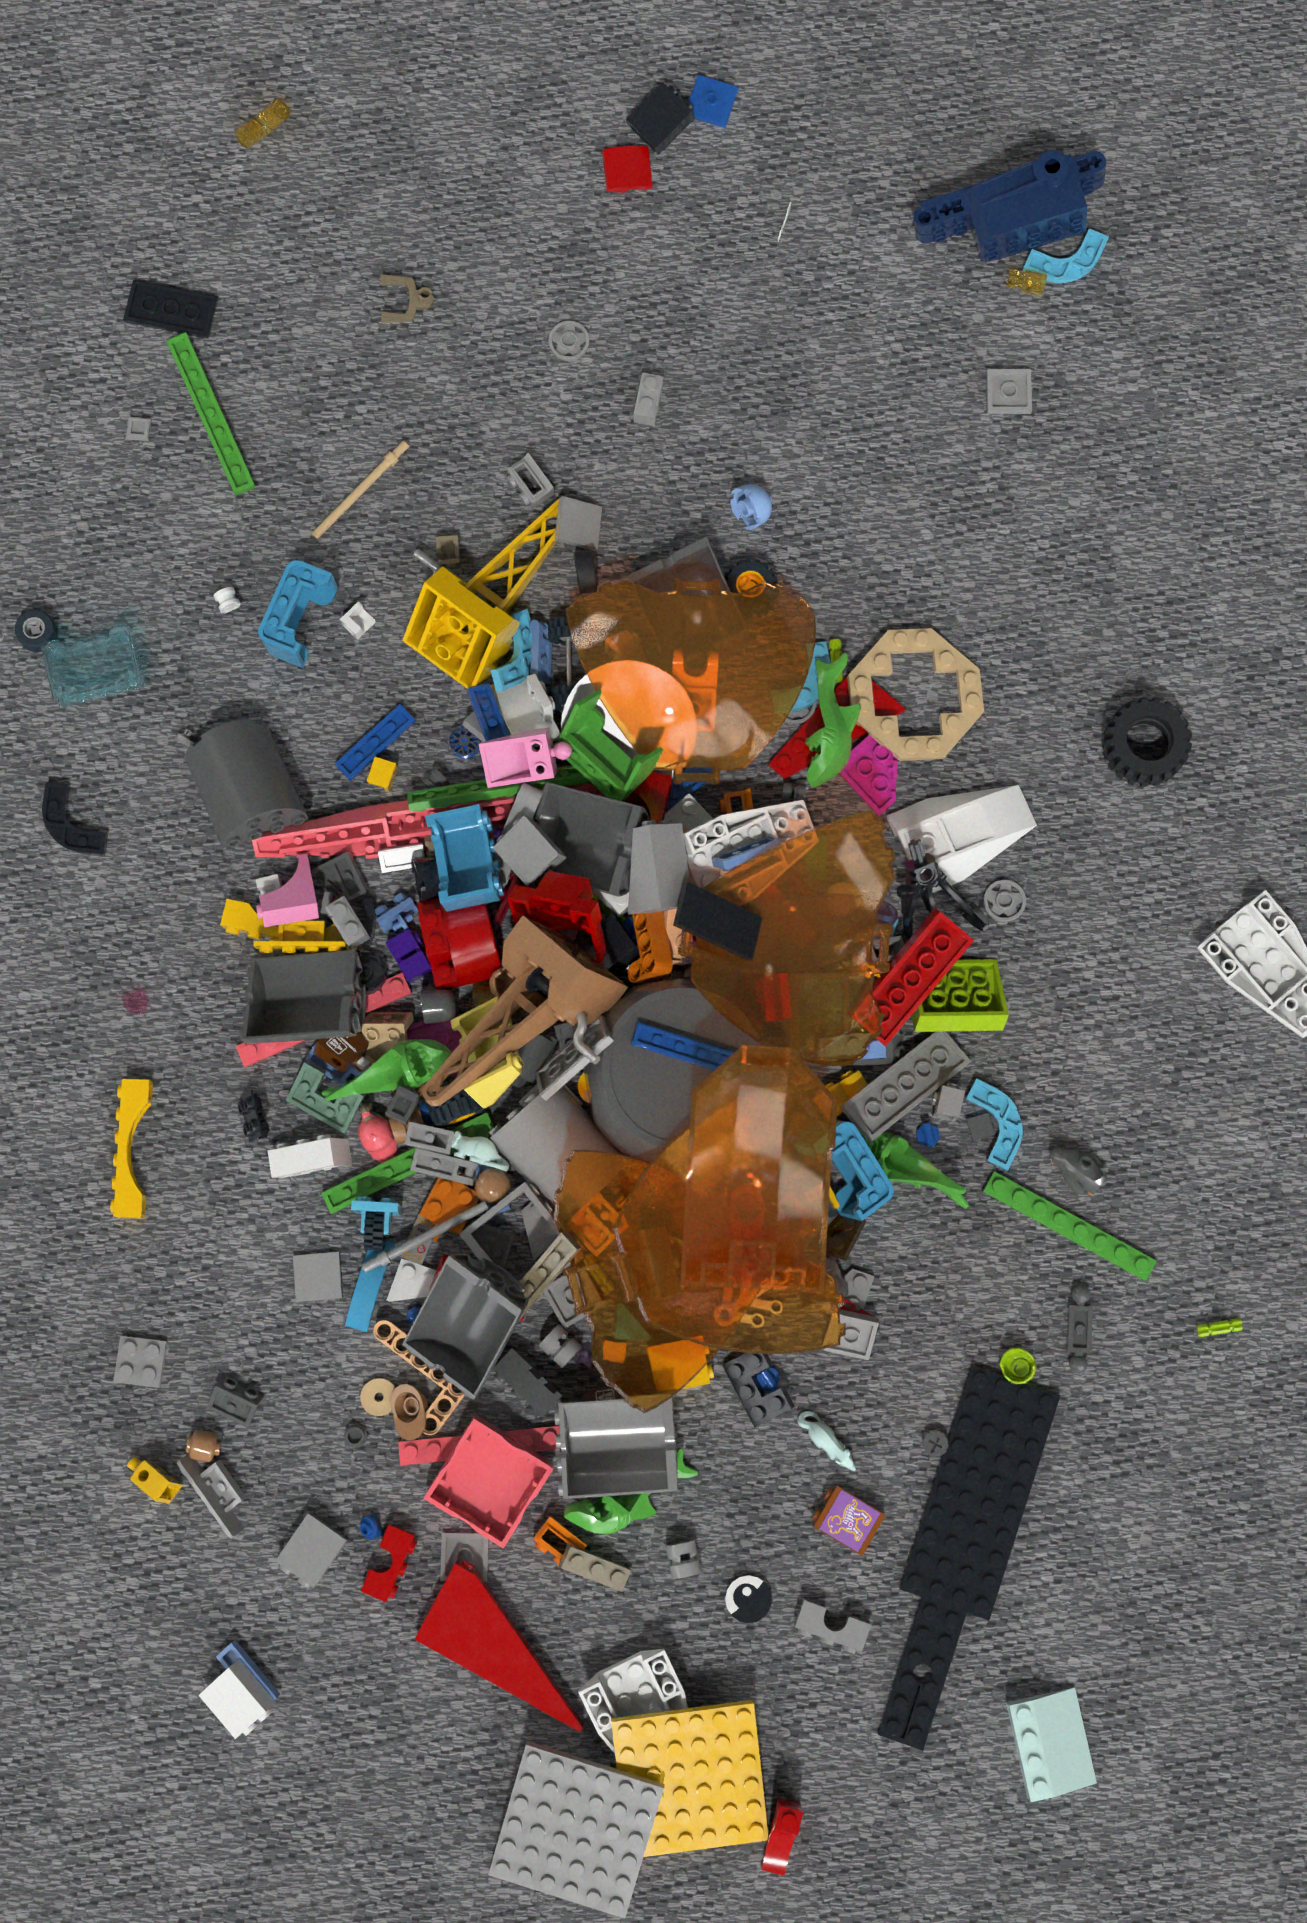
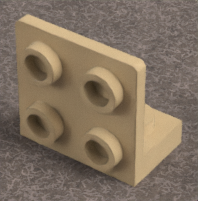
[362,1012,414,1065]

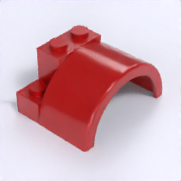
[507,871,606,963]
[417,898,502,990]

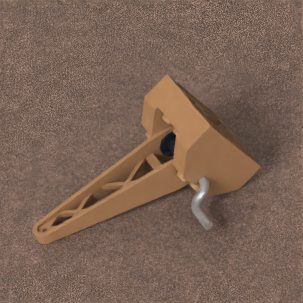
[422,916,628,1106]

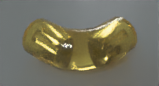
[236,99,290,148]

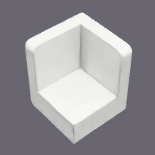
[340,601,376,640]
[255,874,282,895]

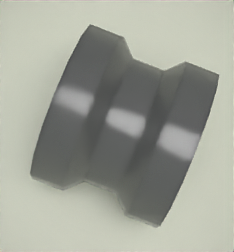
[422,768,450,789]

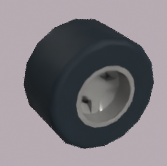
[14,609,58,653]

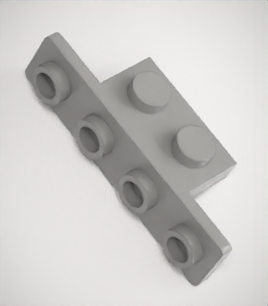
[177,1454,247,1538]

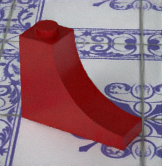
[624,772,672,824]
[761,1797,803,1876]

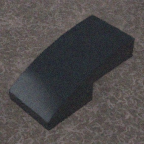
[361,898,376,948]

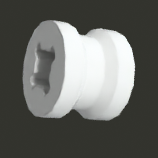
[214,587,241,613]

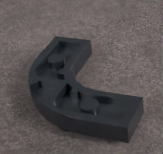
[42,782,108,856]

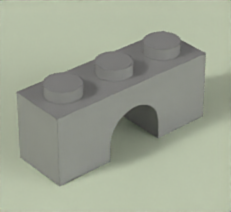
[794,1598,871,1654]

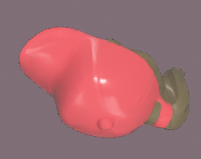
[357,1101,397,1163]

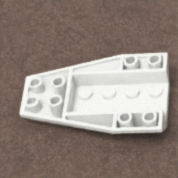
[886,785,1037,893]
[683,800,819,906]
[1197,890,1307,1038]
[578,1649,688,1753]

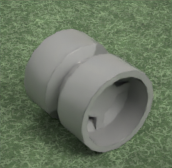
[538,1324,582,1368]
[666,1540,701,1579]

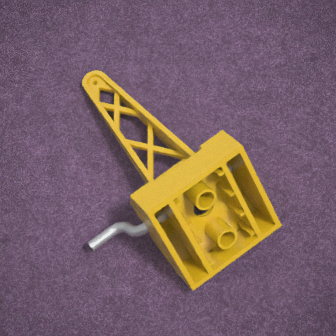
[402,499,559,689]

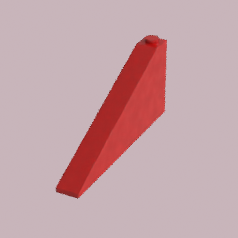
[414,1560,584,1732]

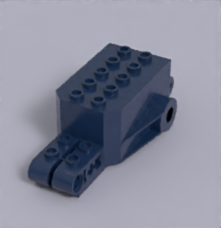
[914,150,1106,262]

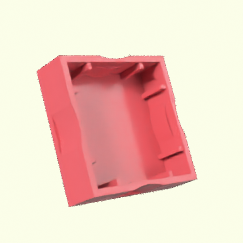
[424,1414,554,1548]

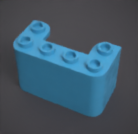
[258,560,338,668]
[425,804,504,912]
[793,1119,894,1221]

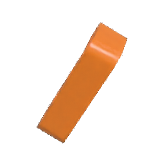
[628,912,673,984]

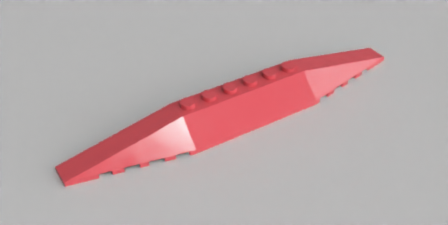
[252,782,607,859]

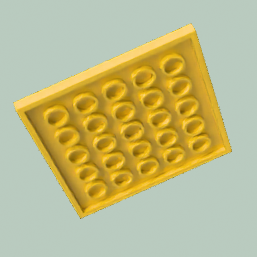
[611,1700,769,1857]

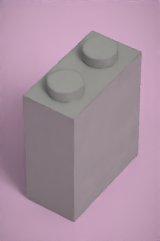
[493,815,567,889]
[275,1512,348,1588]

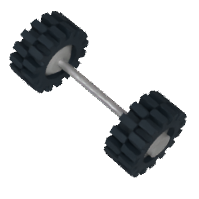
[548,617,588,712]

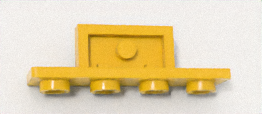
[253,921,347,953]

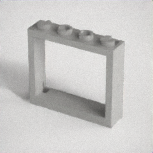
[459,1182,583,1273]

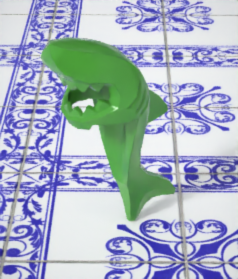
[806,653,861,788]
[322,1039,452,1101]
[858,1130,969,1209]
[564,1447,698,1534]

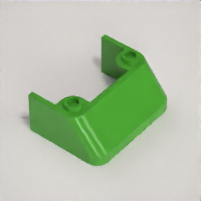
[557,690,664,802]

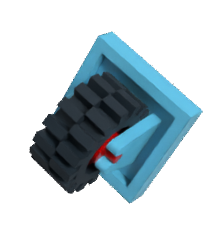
[351,1197,402,1251]

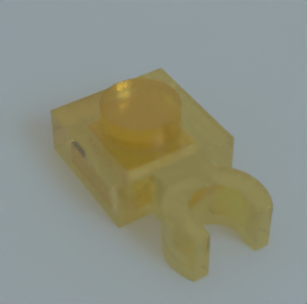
[1006,270,1047,296]

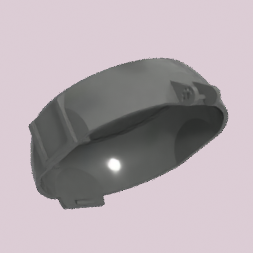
[583,977,790,1168]

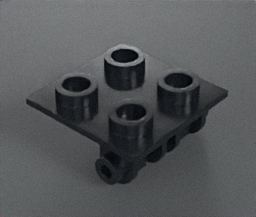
[238,1090,269,1142]

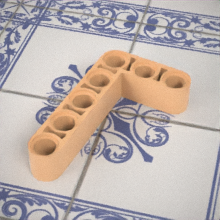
[373,1320,465,1435]

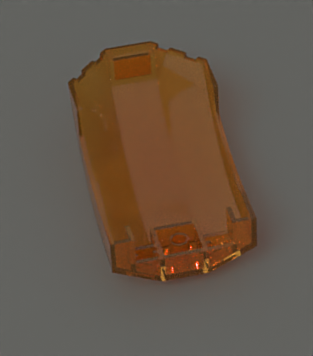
[680,1045,837,1293]

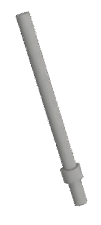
[361,1201,489,1273]

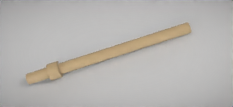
[311,441,409,539]

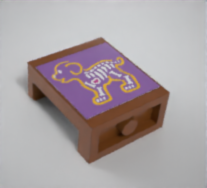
[811,1485,886,1556]

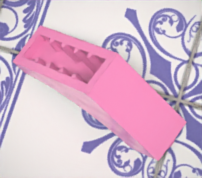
[256,854,319,927]

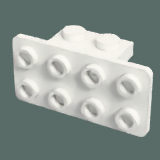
[490,674,561,748]

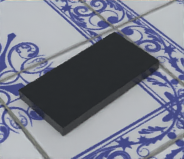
[123,280,219,339]
[673,882,763,961]

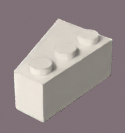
[268,1134,352,1178]

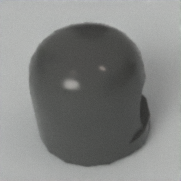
[420,989,456,1024]

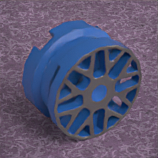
[449,725,481,759]

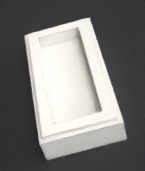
[378,843,425,873]

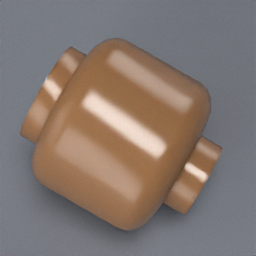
[186,1430,221,1462]

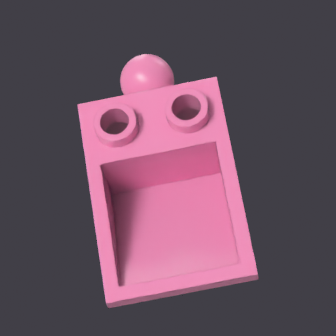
[479,727,572,788]

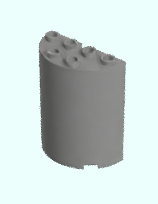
[489,1086,629,1221]
[555,1396,678,1499]

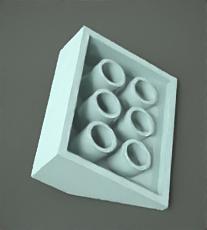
[1006,1687,1097,1802]

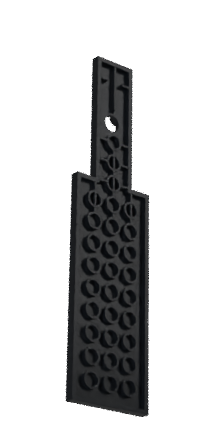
[878,1365,1060,1751]

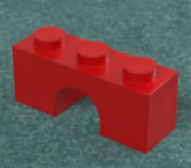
[360,1524,418,1602]

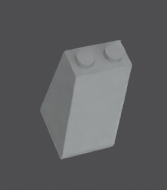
[628,820,690,914]

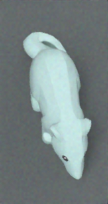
[451,1131,509,1172]
[797,1411,856,1471]

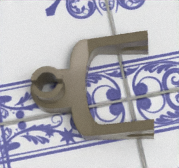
[381,274,434,323]

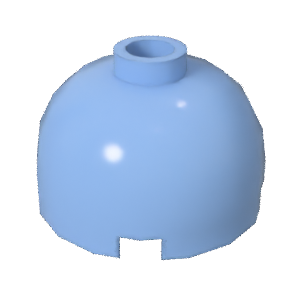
[730,484,772,530]

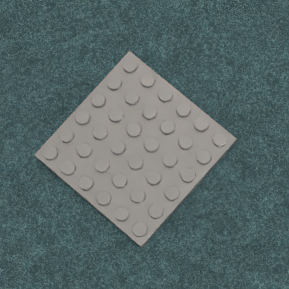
[488,1741,665,1919]

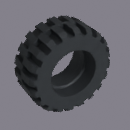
[1102,697,1192,787]

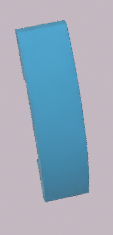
[345,1241,395,1332]

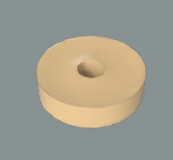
[360,1378,396,1416]

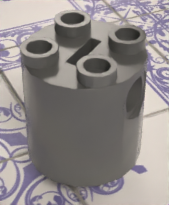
[511,1022,558,1088]

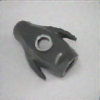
[1050,1147,1107,1196]

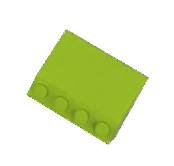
[911,959,1009,1032]

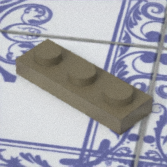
[558,1544,632,1592]

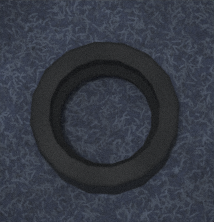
[574,550,597,594]

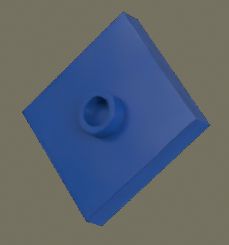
[689,75,739,129]

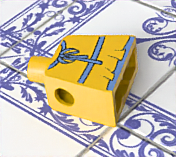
[126,1456,183,1504]

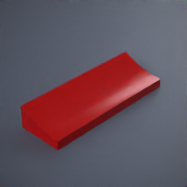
[847,909,974,1047]

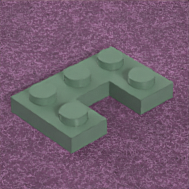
[286,1060,366,1134]

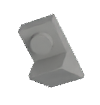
[404,1122,455,1155]

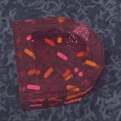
[121,989,148,1015]

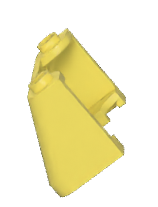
[451,996,524,1108]

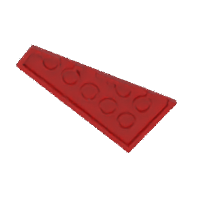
[768,676,906,780]

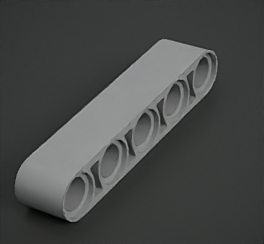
[493,782,543,889]

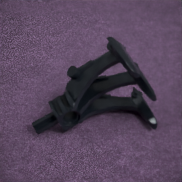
[894,839,989,945]

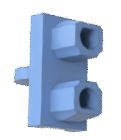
[375,893,419,933]

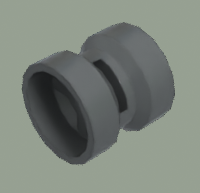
[781,782,806,804]

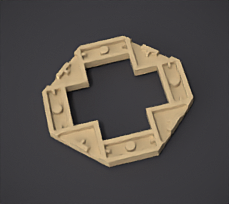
[847,628,984,761]

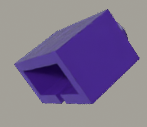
[385,929,432,984]

